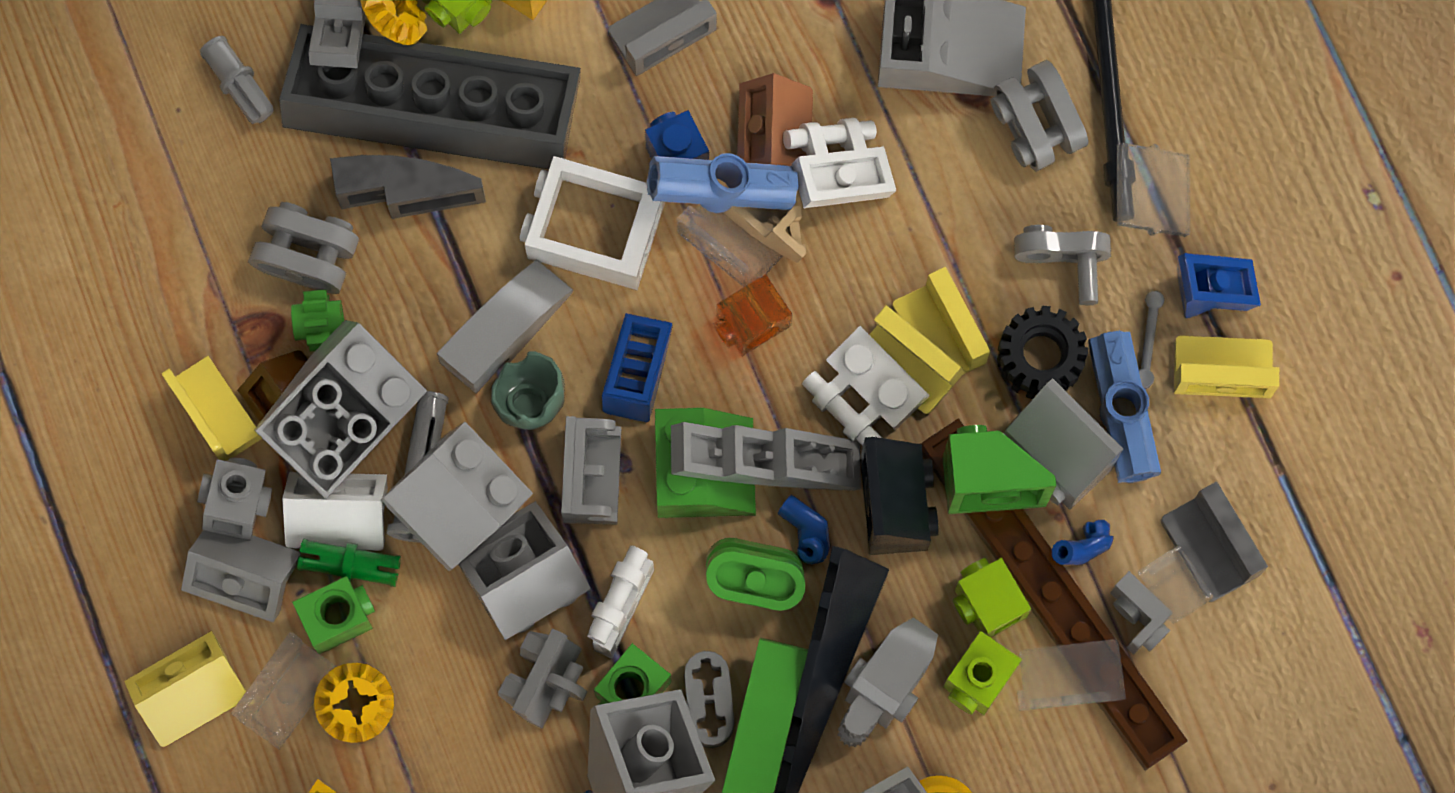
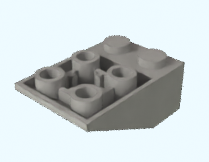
[878,0,1026,96]
[254,320,427,499]

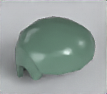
[491,351,565,430]

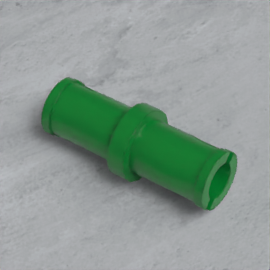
[297,538,401,587]

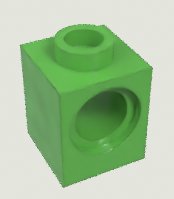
[292,576,375,655]
[594,643,672,705]

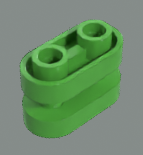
[706,538,805,611]

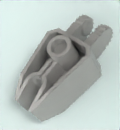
[838,617,938,747]

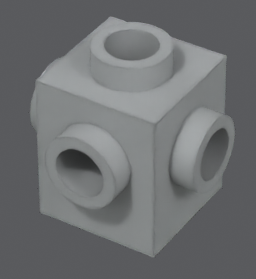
[197,458,272,540]

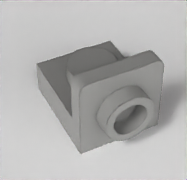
[1110,571,1173,655]

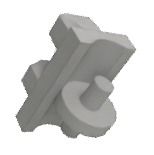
[498,629,587,729]

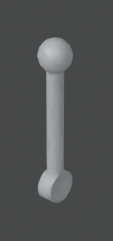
[1139,291,1164,389]

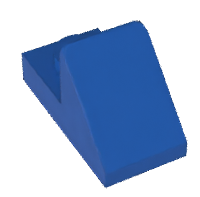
[1177,253,1261,318]

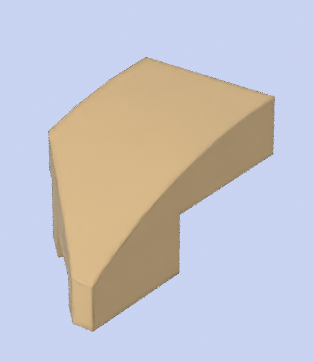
[724,206,807,263]

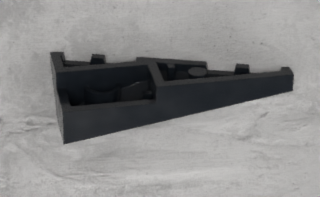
[775,546,889,793]

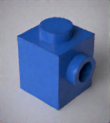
[645,110,709,160]

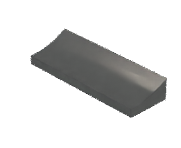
[279,24,581,170]

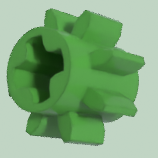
[291,289,344,352]

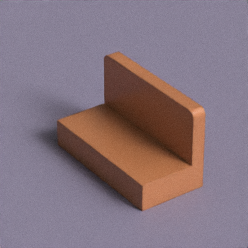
[737,73,813,166]

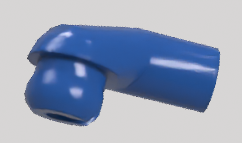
[778,494,830,565]
[1052,520,1114,565]

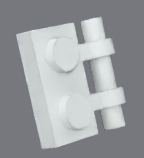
[783,118,896,208]
[802,326,930,446]
[587,546,654,659]

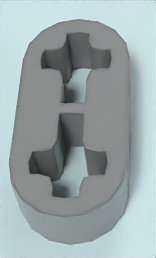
[684,651,734,748]

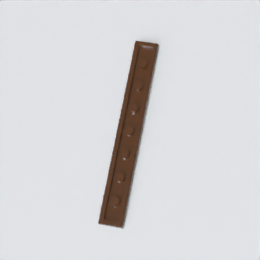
[920,418,1188,771]

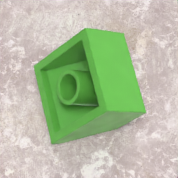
[655,408,756,518]
[942,425,1056,514]

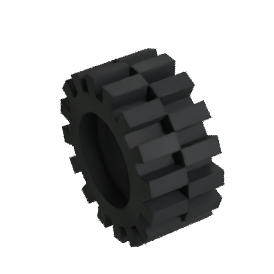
[997,306,1088,399]

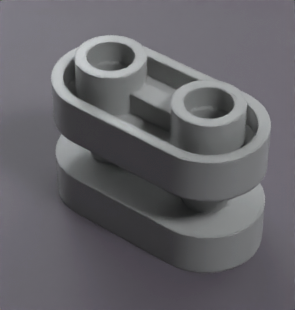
[990,60,1088,172]
[248,202,359,294]

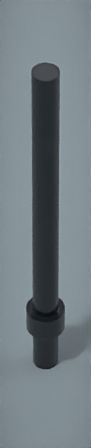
[1092,0,1134,222]

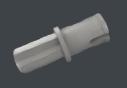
[200,36,274,124]

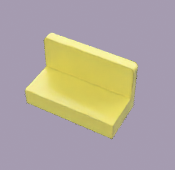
[892,267,990,374]
[869,305,965,415]
[1174,336,1279,398]
[161,356,262,461]
[124,631,248,747]

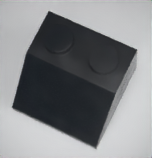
[860,437,939,555]

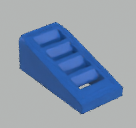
[602,313,673,422]

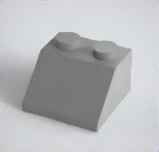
[1004,378,1123,510]
[381,422,533,571]
[459,501,591,640]
[587,689,715,793]

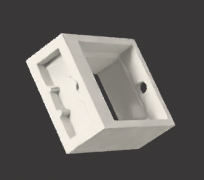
[520,156,665,290]

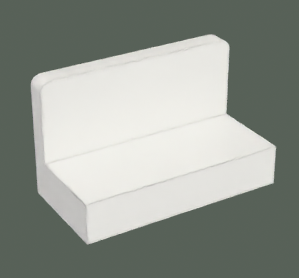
[282,472,388,551]

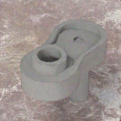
[1014,225,1111,306]

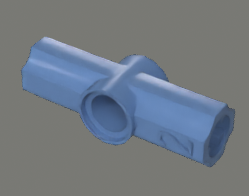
[647,153,799,213]
[1088,330,1161,483]

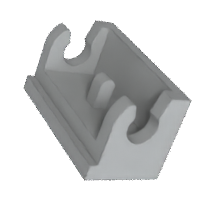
[561,416,622,525]

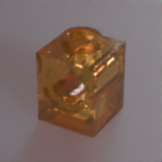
[713,274,792,356]

